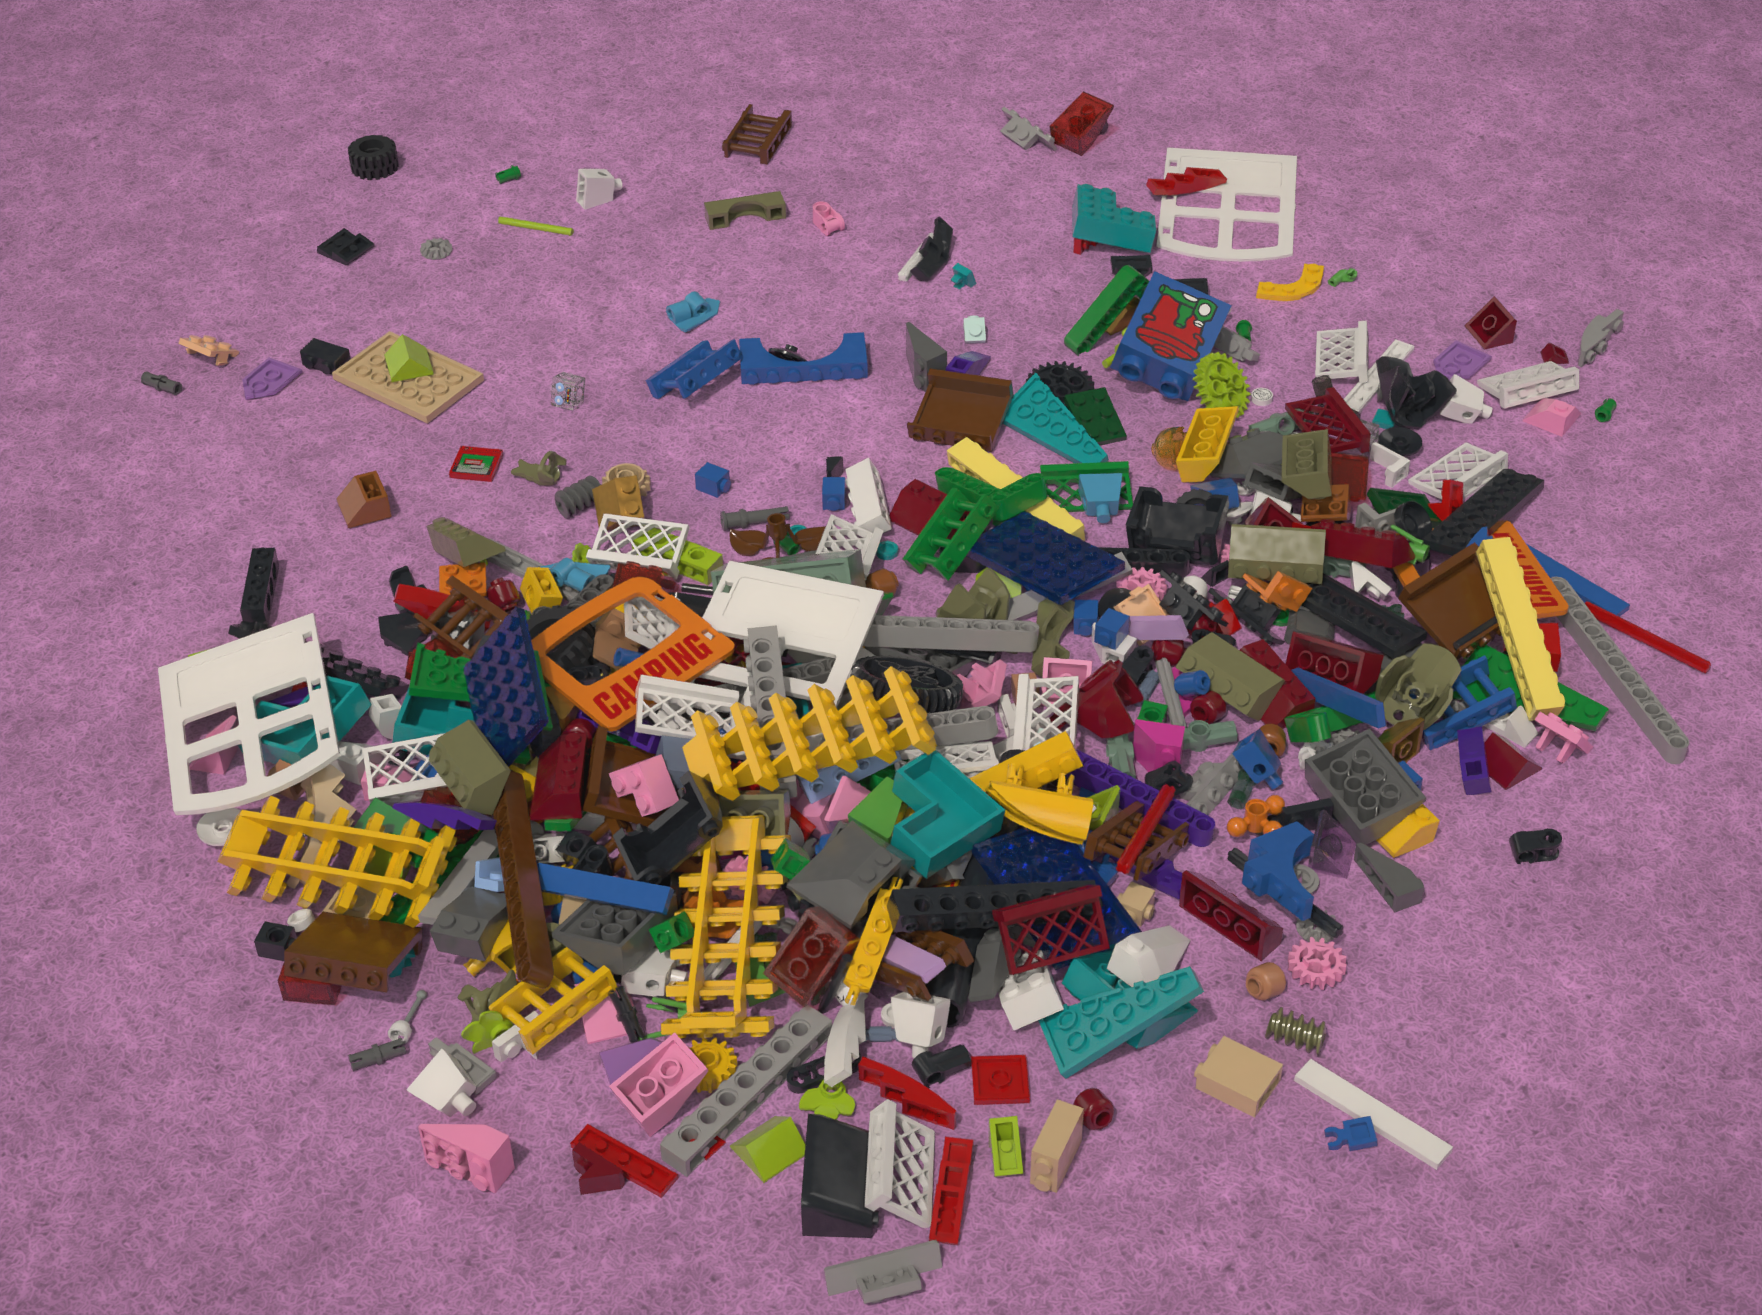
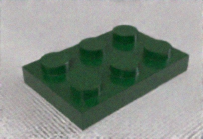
[1064,387,1127,446]
[1366,488,1442,528]

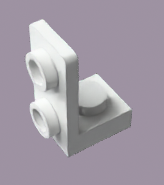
[1369,442,1410,488]

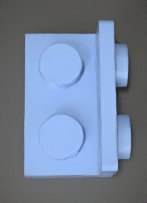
[475,857,504,892]

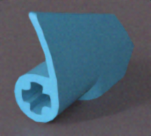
[666,291,720,332]
[541,558,610,592]

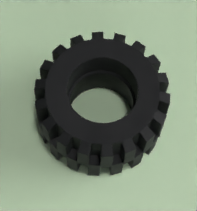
[348,135,399,180]

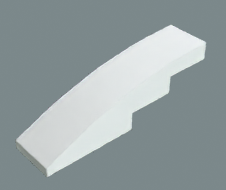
[824,995,866,1087]

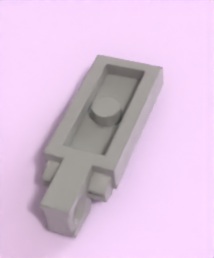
[1214,325,1260,362]
[428,1037,496,1095]

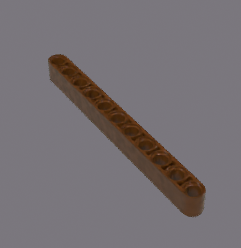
[493,769,554,989]

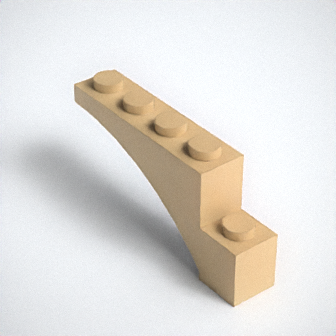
[286,764,357,889]

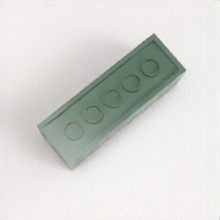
[711,549,866,593]

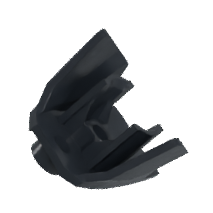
[1376,356,1457,429]

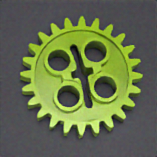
[1193,352,1251,418]

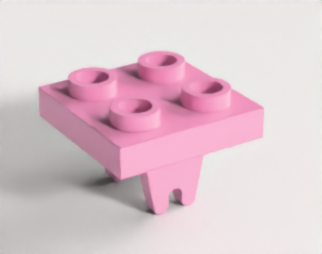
[957,659,1007,709]
[1535,712,1594,764]

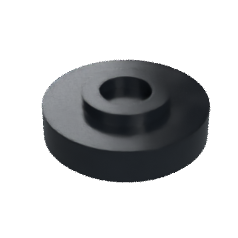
[1394,501,1432,543]

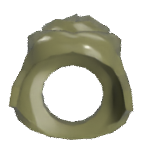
[511,451,567,486]
[457,970,517,1022]

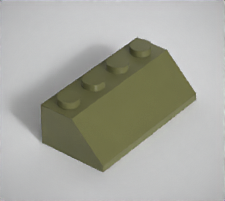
[1282,429,1332,499]
[426,517,506,567]
[1228,524,1326,584]
[1175,632,1285,721]
[429,720,511,815]
[718,789,791,836]

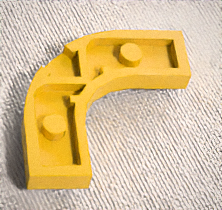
[1256,263,1324,301]

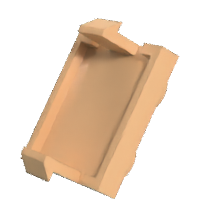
[179,335,239,366]
[1114,584,1169,646]

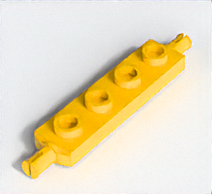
[843,877,903,1005]

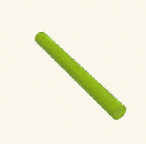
[498,216,574,236]

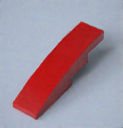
[1146,167,1227,195]
[393,584,491,633]
[858,1057,956,1130]
[929,1136,974,1245]

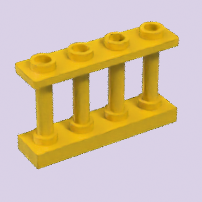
[489,947,617,1055]

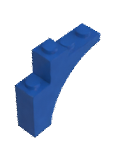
[1242,821,1314,921]

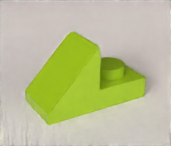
[988,1116,1023,1176]

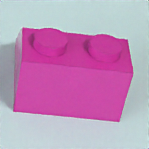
[1133,719,1185,772]

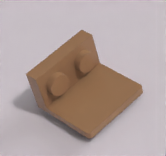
[593,608,650,670]

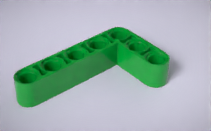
[1064,265,1149,356]
[935,467,1047,521]
[1284,691,1377,742]

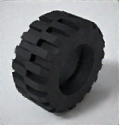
[512,605,600,684]

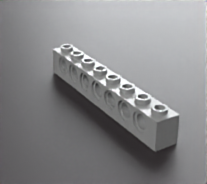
[743,625,797,798]
[660,1004,832,1177]

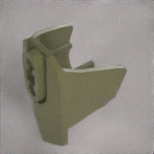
[935,568,1018,654]
[1375,643,1461,731]

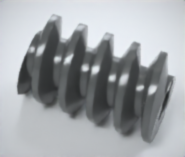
[555,475,601,519]

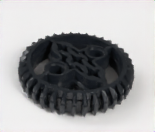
[850,655,964,714]

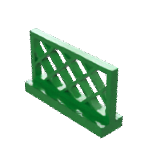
[1040,461,1133,512]

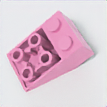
[418,1124,515,1193]

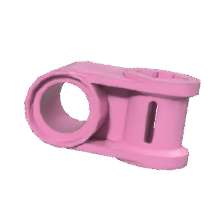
[813,201,845,236]

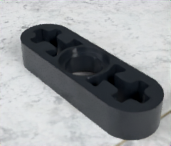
[786,1052,862,1094]

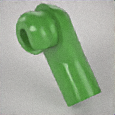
[1328,268,1358,287]

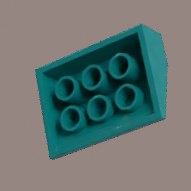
[1061,949,1198,1049]

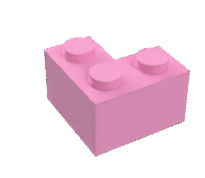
[609,754,679,817]

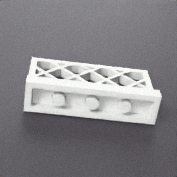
[1315,321,1368,383]
[1477,361,1579,408]
[1408,443,1508,500]
[586,514,690,580]
[815,514,884,580]
[624,596,680,649]
[1013,674,1079,751]
[635,675,739,739]
[362,734,453,806]
[894,741,999,778]
[865,1099,935,1228]

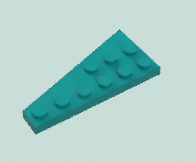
[1003,373,1109,463]
[1038,966,1204,1079]

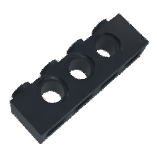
[240,547,279,622]

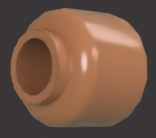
[1245,962,1286,1001]

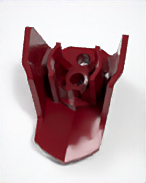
[1049,659,1144,738]

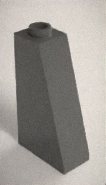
[1244,463,1302,501]

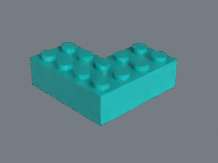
[1072,184,1156,253]
[237,676,372,765]
[392,689,497,755]
[891,750,1005,879]

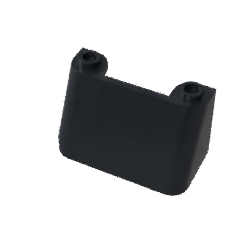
[1125,486,1229,565]
[613,771,723,885]
[801,1114,879,1238]

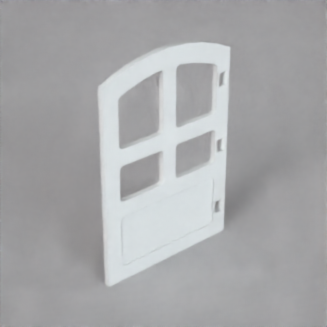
[1156,148,1297,262]
[654,561,884,760]
[158,613,340,815]

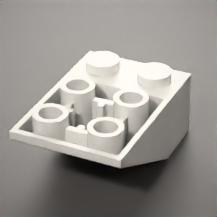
[998,949,1064,1030]

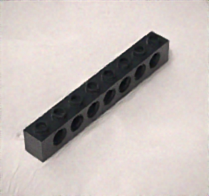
[886,880,1103,933]

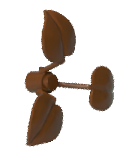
[729,513,833,560]

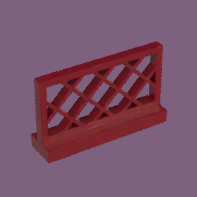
[1285,387,1371,453]
[992,884,1110,975]

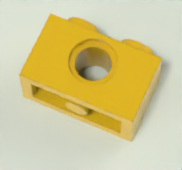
[520,567,563,614]

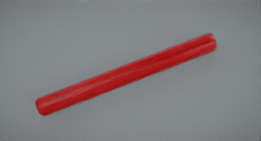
[1584,601,1711,674]
[1116,784,1175,874]

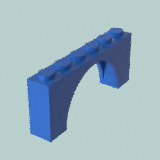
[739,332,868,385]

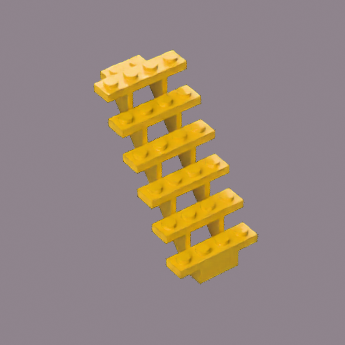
[682,666,937,801]
[217,795,457,928]
[661,815,791,1038]

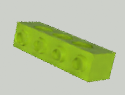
[632,527,723,586]

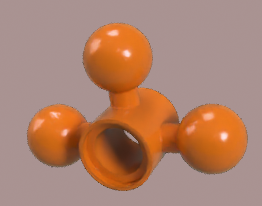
[1227,795,1285,837]

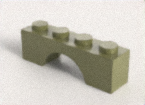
[704,191,786,230]
[1031,590,1075,677]

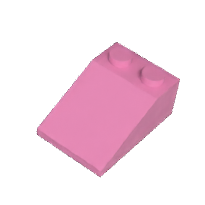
[609,1033,708,1137]

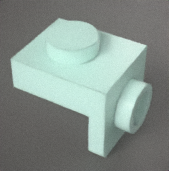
[963,315,986,343]

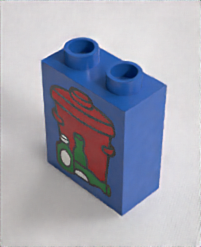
[1110,271,1232,401]

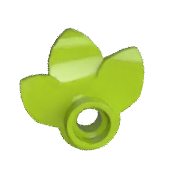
[461,1011,513,1054]
[799,1080,855,1120]

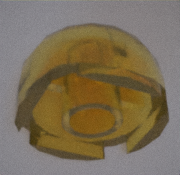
[1151,426,1187,470]

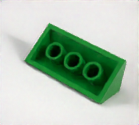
[354,797,458,868]

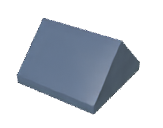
[656,735,691,791]

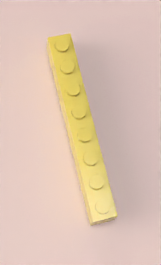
[947,437,1085,546]
[1476,537,1565,721]

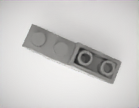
[1578,309,1624,367]

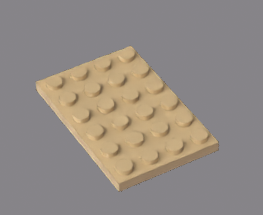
[332,331,484,423]

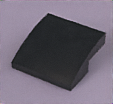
[317,228,374,265]

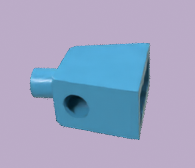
[1078,473,1122,523]

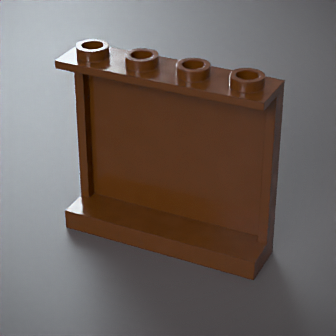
[907,368,1014,452]
[1398,542,1502,660]
[582,726,684,827]
[284,911,423,993]

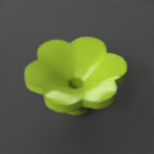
[572,543,591,564]

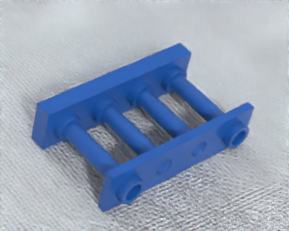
[645,339,743,399]
[1402,655,1517,750]

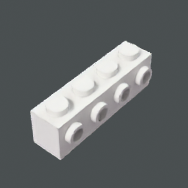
[845,458,892,533]

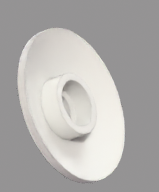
[1226,502,1253,525]
[197,808,241,846]

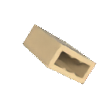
[1194,1036,1283,1118]
[1030,1099,1084,1193]

